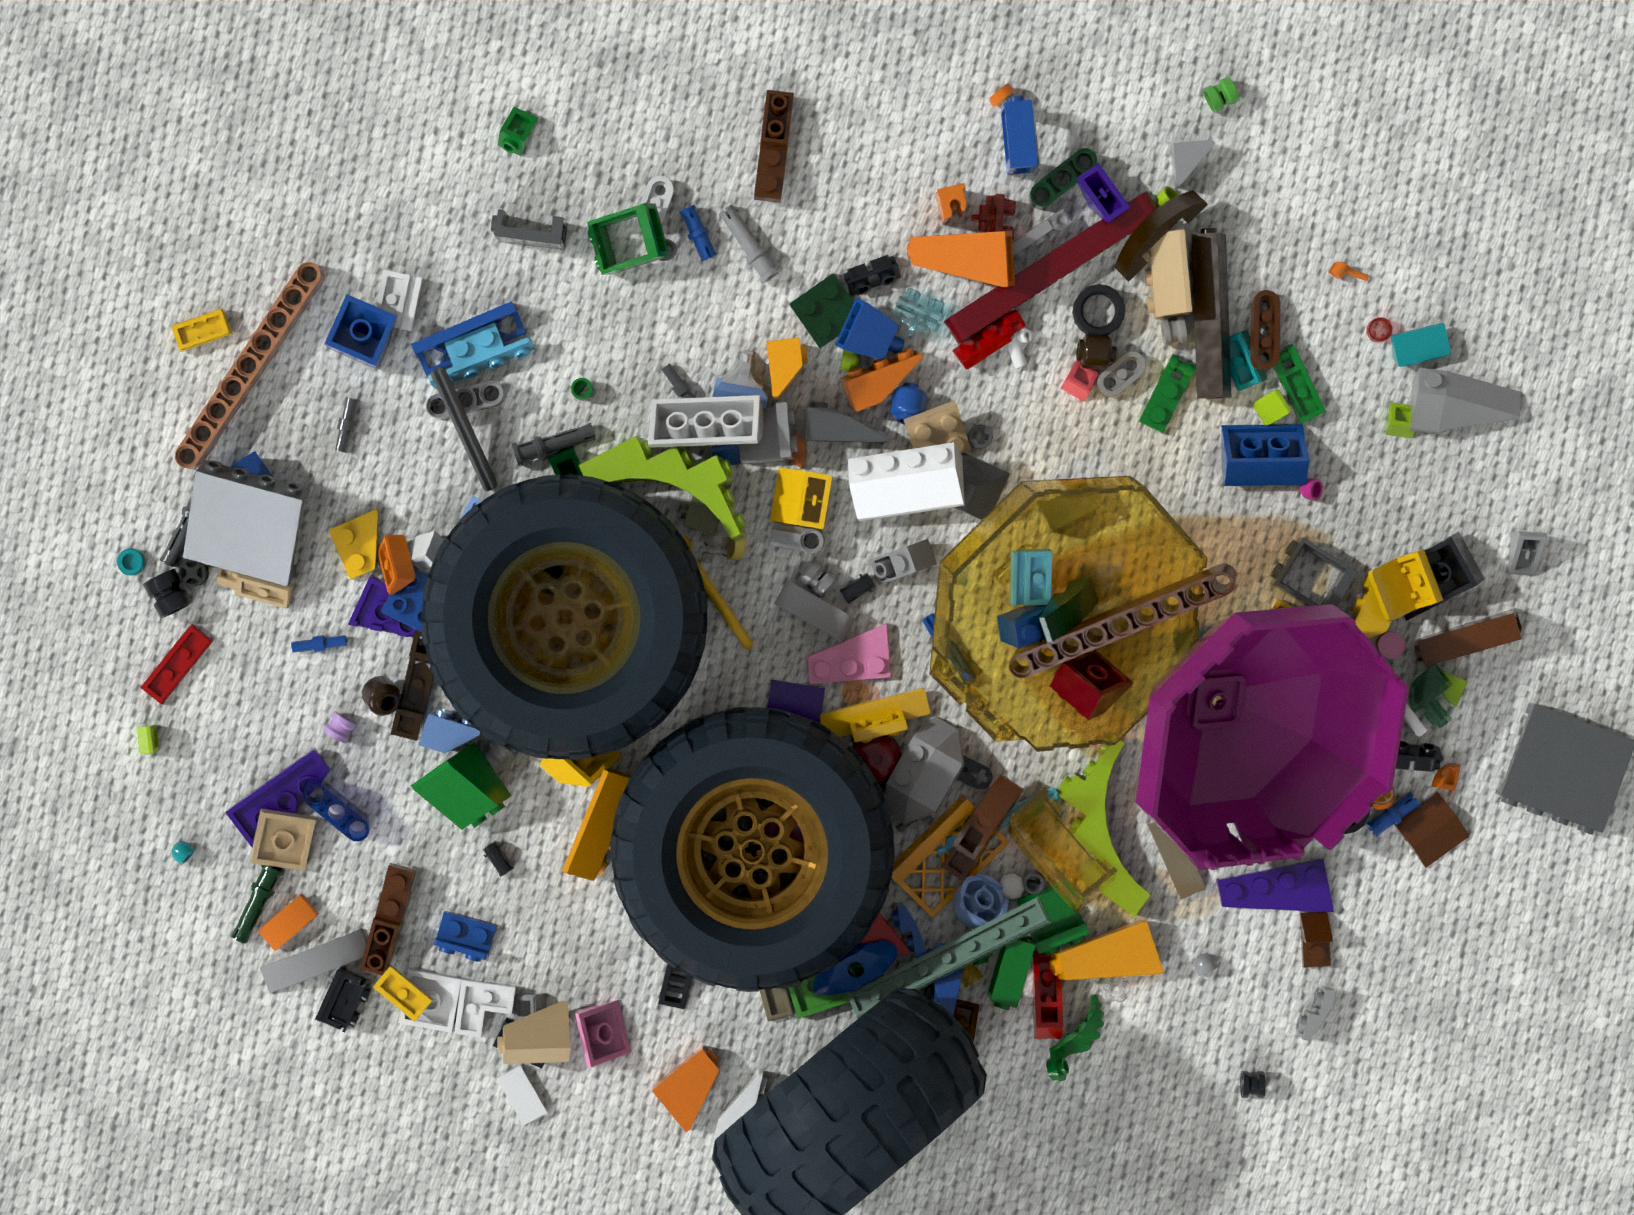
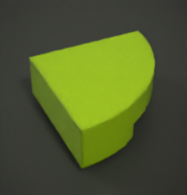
[1439,670,1468,706]

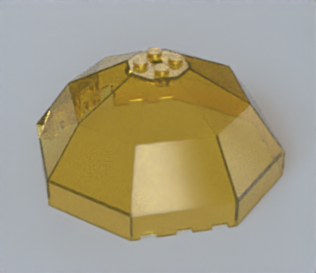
[929,476,1207,752]

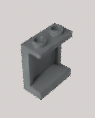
[491,209,568,250]

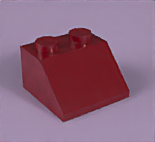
[1049,650,1133,720]

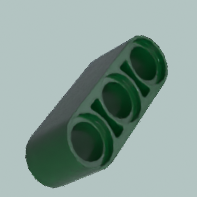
[1028,148,1097,209]

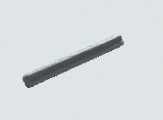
[431,366,497,491]

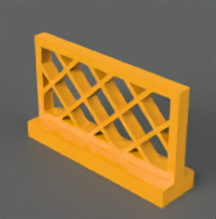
[891,794,1010,918]

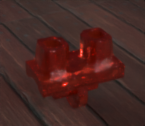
[971,193,1016,240]

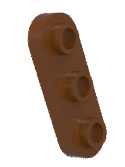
[1250,290,1280,371]

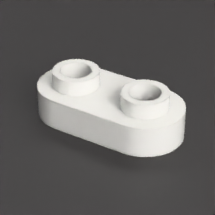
[637,176,674,225]

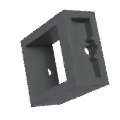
[1270,537,1358,607]

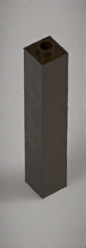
[1191,228,1232,399]

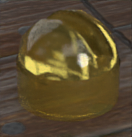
[961,965,984,988]

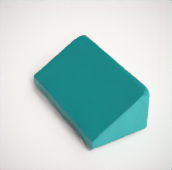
[1391,323,1451,367]
[1229,330,1267,391]

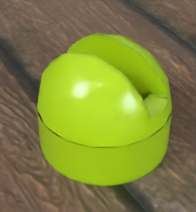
[1156,186,1178,207]
[841,349,860,371]

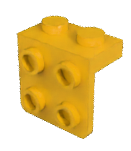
[1368,549,1443,622]

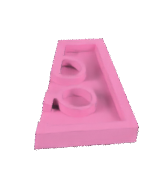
[808,623,891,684]

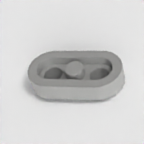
[1097,351,1146,397]

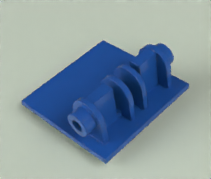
[380,568,428,632]

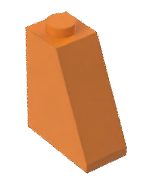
[652,1046,721,1132]

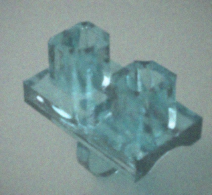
[893,288,945,336]

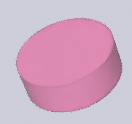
[1376,632,1405,659]

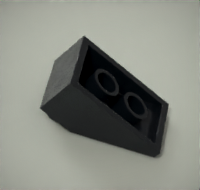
[1404,532,1485,621]

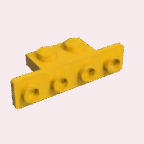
[819,688,930,743]

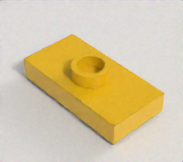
[171,308,233,352]

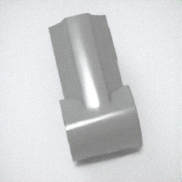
[770,522,825,553]

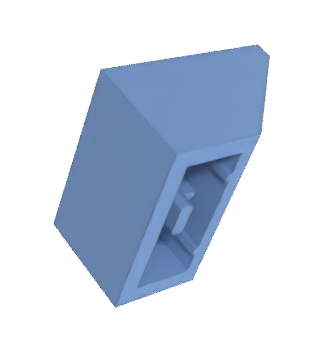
[419,708,483,753]

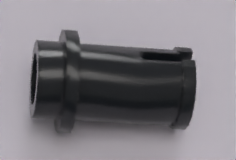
[839,573,876,604]
[482,841,514,877]

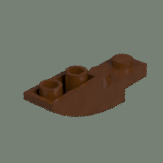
[754,90,794,203]
[941,774,1024,881]
[360,863,416,976]

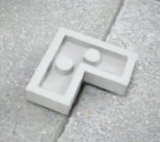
[454,979,516,1038]

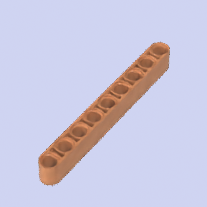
[175,262,325,469]

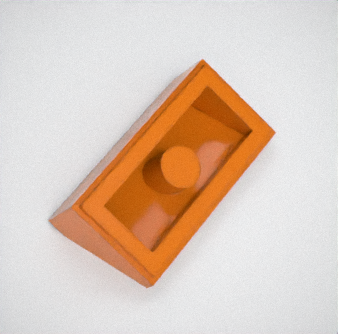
[377,534,416,595]

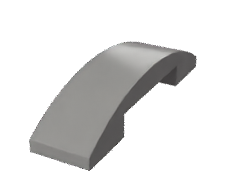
[260,928,367,993]

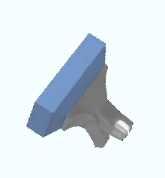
[713,350,770,408]

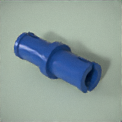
[679,205,717,262]
[1366,792,1420,838]

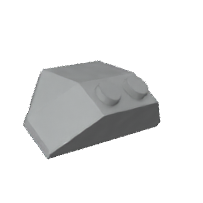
[884,717,965,824]

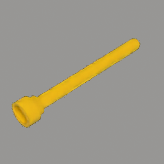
[683,535,753,650]

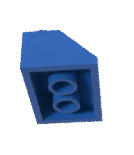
[1221,424,1309,486]

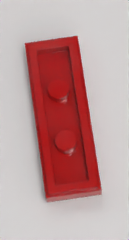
[140,624,213,705]

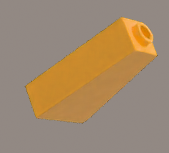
[1050,920,1164,980]

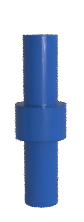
[291,635,347,653]

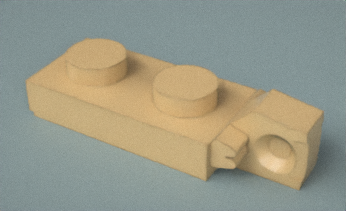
[216,568,293,609]

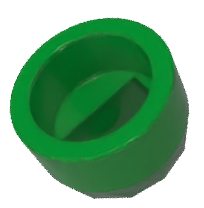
[571,378,594,401]

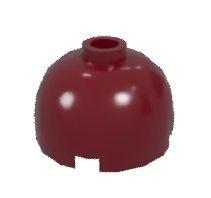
[851,735,902,785]

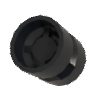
[143,569,193,619]

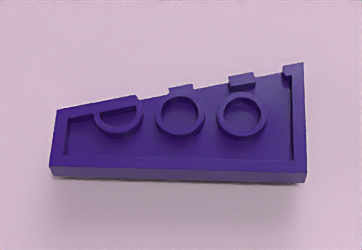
[348,575,415,637]
[225,748,331,847]
[1216,859,1334,912]

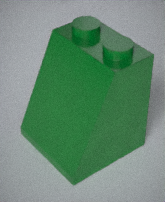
[410,742,512,830]

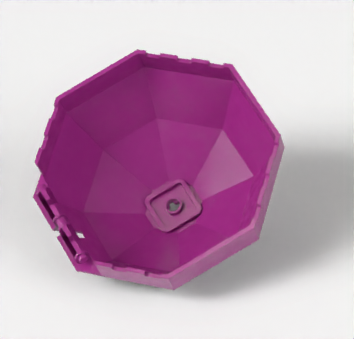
[1136,604,1409,871]

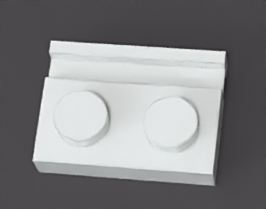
[376,270,423,332]

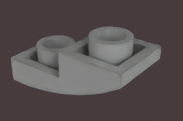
[1296,986,1336,1041]

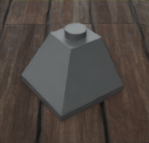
[953,453,1010,523]

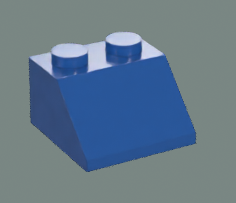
[325,294,398,370]

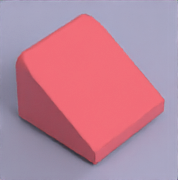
[1061,361,1100,401]

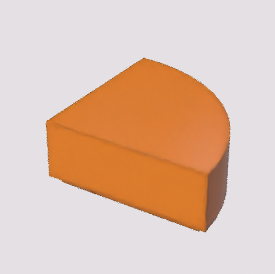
[790,431,806,469]
[1431,763,1461,791]

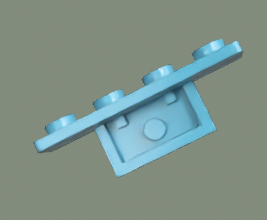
[428,323,535,389]

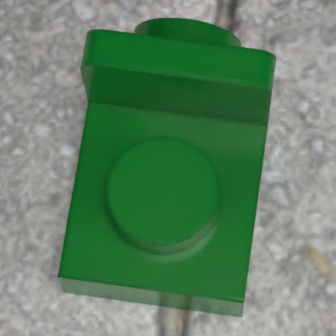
[498,107,538,156]

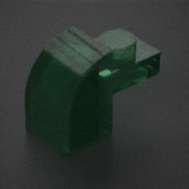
[1409,664,1452,729]

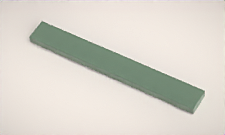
[847,897,1052,1019]

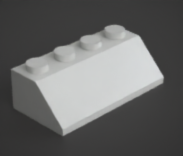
[648,395,764,448]
[848,442,965,521]

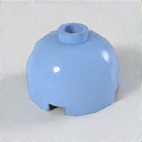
[952,873,1008,929]

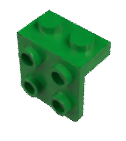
[1018,881,1089,955]

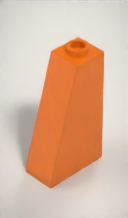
[907,231,1015,287]

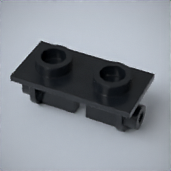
[843,254,901,296]
[1396,741,1444,772]

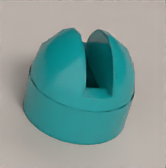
[171,841,196,865]

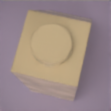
[497,1001,571,1064]

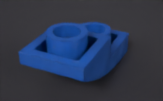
[892,903,926,958]

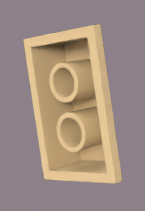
[1143,229,1192,319]

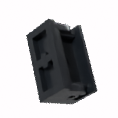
[315,967,372,1033]

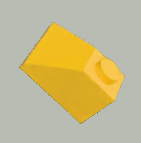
[539,750,622,787]

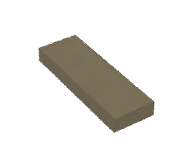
[1147,822,1206,900]

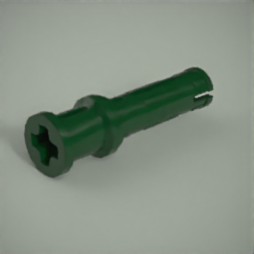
[231,865,285,944]

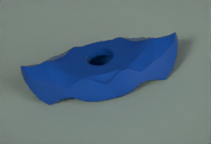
[813,939,898,995]

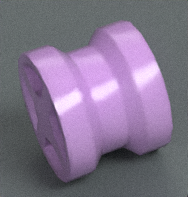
[323,711,357,744]

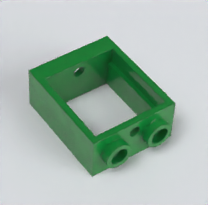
[587,203,670,275]
[987,936,1035,1010]

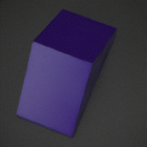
[1076,163,1130,224]

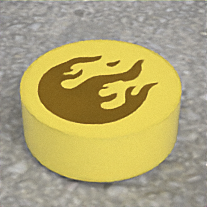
[727,537,746,561]

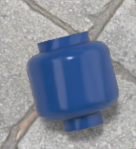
[890,383,927,425]

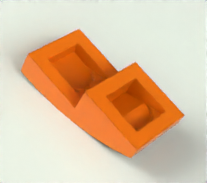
[258,893,319,951]

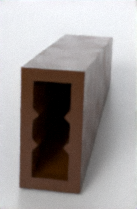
[1414,608,1524,667]

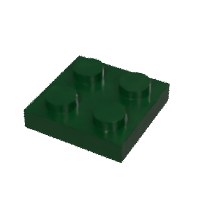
[789,273,854,349]

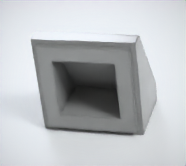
[514,993,546,1021]

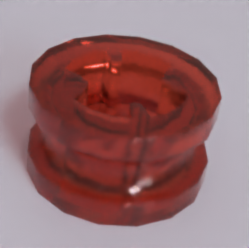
[1366,317,1393,342]

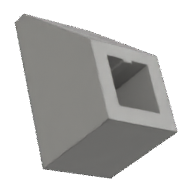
[870,539,937,585]

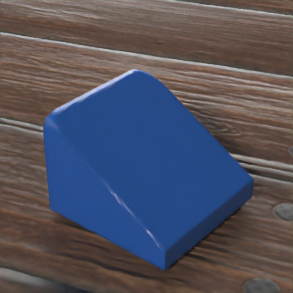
[710,444,741,465]

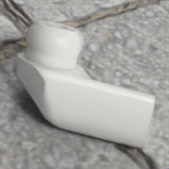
[1007,328,1033,369]

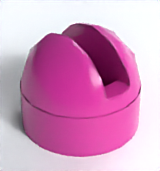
[1299,478,1323,501]

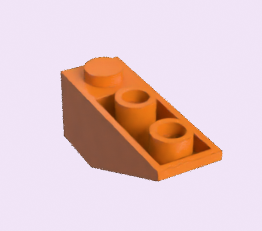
[840,348,923,412]

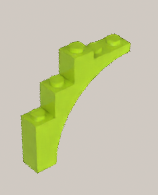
[579,436,747,541]
[1058,735,1150,917]

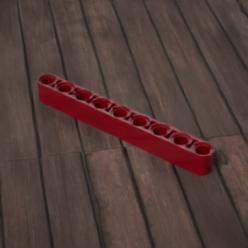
[944,191,1158,344]

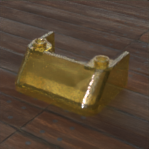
[1008,787,1117,913]

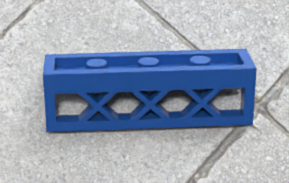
[411,301,526,376]

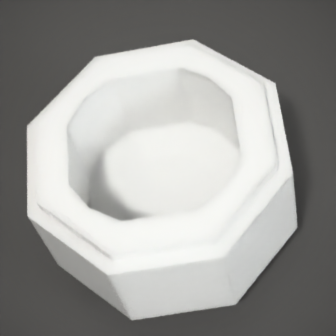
[999,872,1025,900]

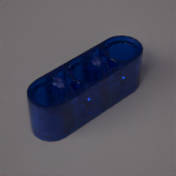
[303,777,370,842]

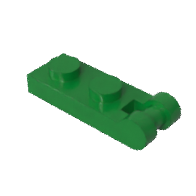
[1273,344,1326,424]
[1138,353,1196,434]

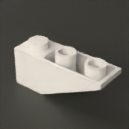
[712,1070,767,1147]

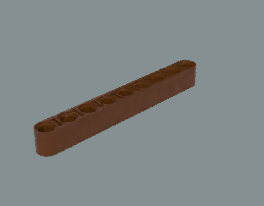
[1009,564,1237,678]

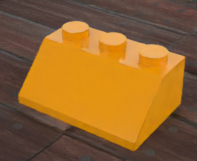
[766,338,808,401]

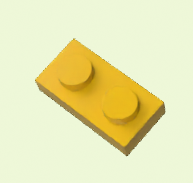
[373,965,433,1022]

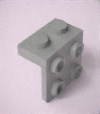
[739,402,798,464]

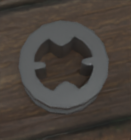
[968,424,993,449]

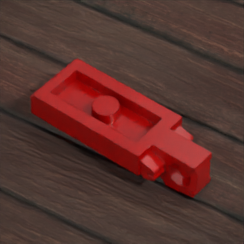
[952,309,1026,370]

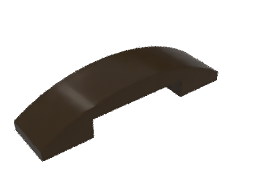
[1114,190,1208,282]
[391,630,434,741]

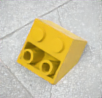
[770,467,833,530]

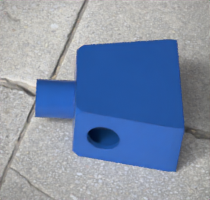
[835,298,905,359]

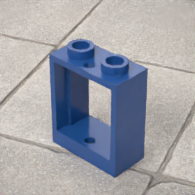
[1001,96,1038,175]

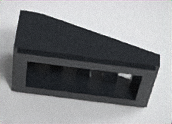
[658,964,692,1009]

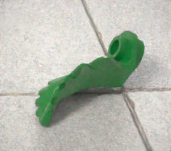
[1046,994,1104,1082]

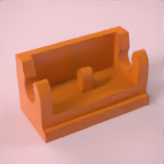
[935,183,966,225]

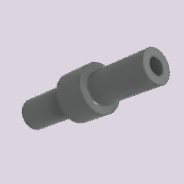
[662,364,695,398]
[335,397,357,453]

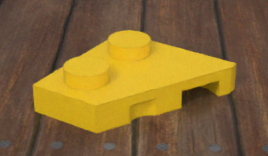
[329,509,379,580]

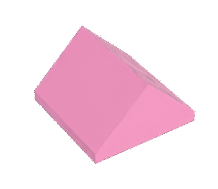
[575,1000,631,1068]

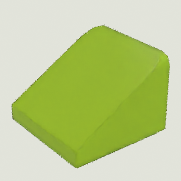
[1252,388,1292,426]
[1386,402,1415,438]
[136,725,160,754]

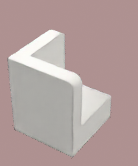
[409,531,444,575]

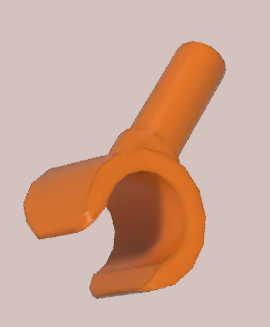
[1329,262,1369,281]

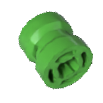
[1203,76,1240,113]

